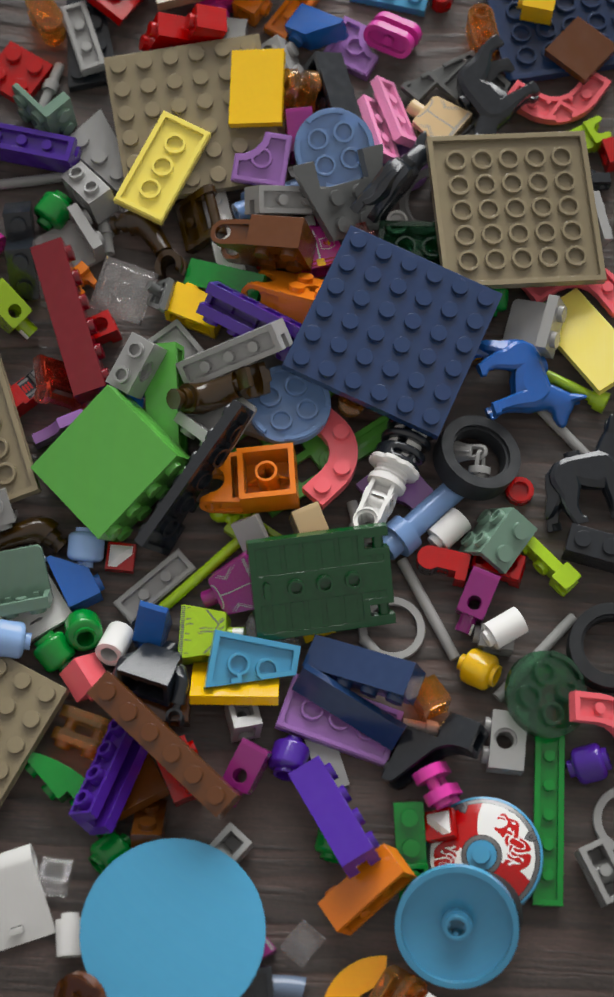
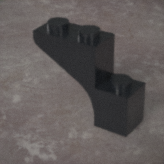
[2,201,40,300]
[381,711,489,790]

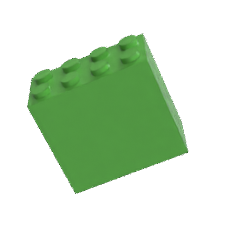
[30,384,190,542]

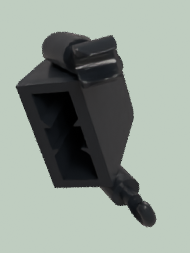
[112,641,189,728]

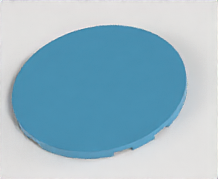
[79,838,266,997]

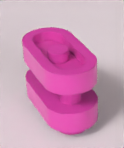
[363,11,422,59]
[412,761,463,810]

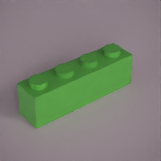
[143,342,188,454]

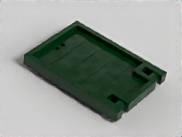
[245,522,396,640]

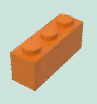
[318,843,416,936]

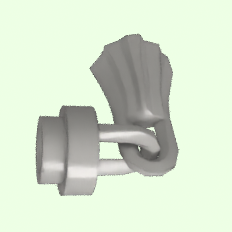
[453,441,491,478]

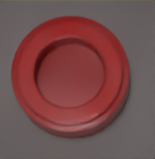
[505,477,534,506]

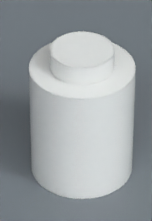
[427,508,471,549]
[481,607,529,649]
[95,621,134,666]
[55,912,82,958]

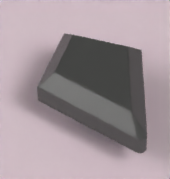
[146,277,175,312]

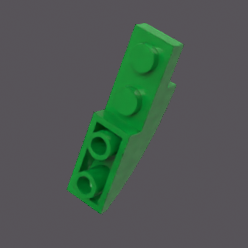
[25,752,117,838]
[393,801,428,901]

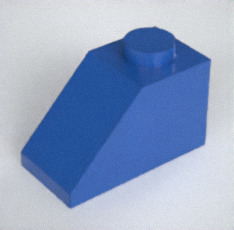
[284,3,349,50]
[46,555,105,612]
[132,600,173,648]

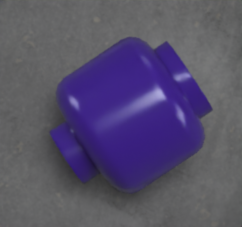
[268,735,310,781]
[566,742,612,785]

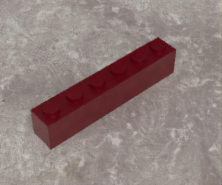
[30,237,110,404]

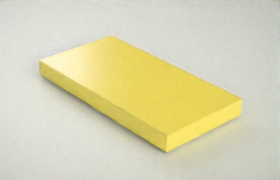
[113,110,211,226]
[558,288,614,395]

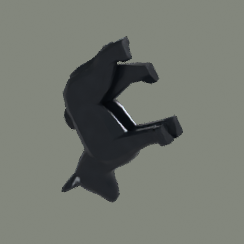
[456,34,541,135]
[350,131,427,223]
[544,414,614,533]

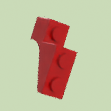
[139,3,227,52]

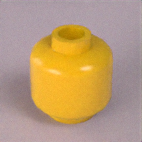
[457,648,502,691]

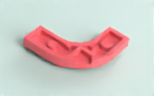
[507,72,611,125]
[521,268,614,318]
[302,408,358,510]
[569,690,614,737]

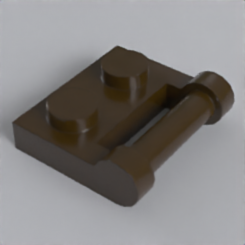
[175,184,227,254]

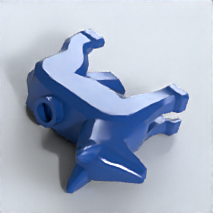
[473,339,587,428]

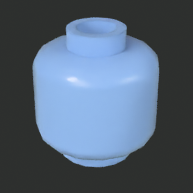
[67,527,105,568]
[0,619,32,659]

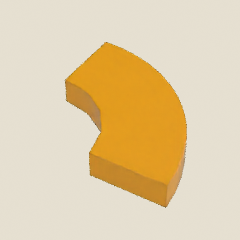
[324,956,387,997]

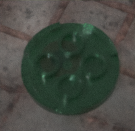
[504,650,587,739]

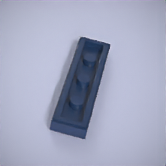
[292,663,407,751]

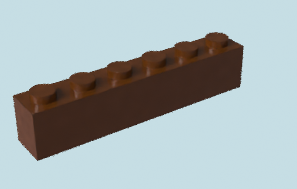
[87,671,242,819]

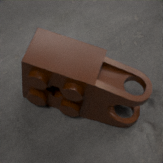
[210,214,317,273]

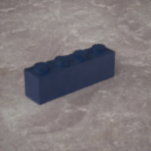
[302,634,426,706]

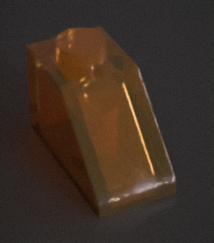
[413,674,452,722]

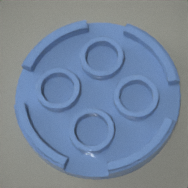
[294,108,374,187]
[247,365,331,445]

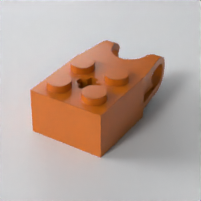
[241,269,324,323]
[199,442,300,514]

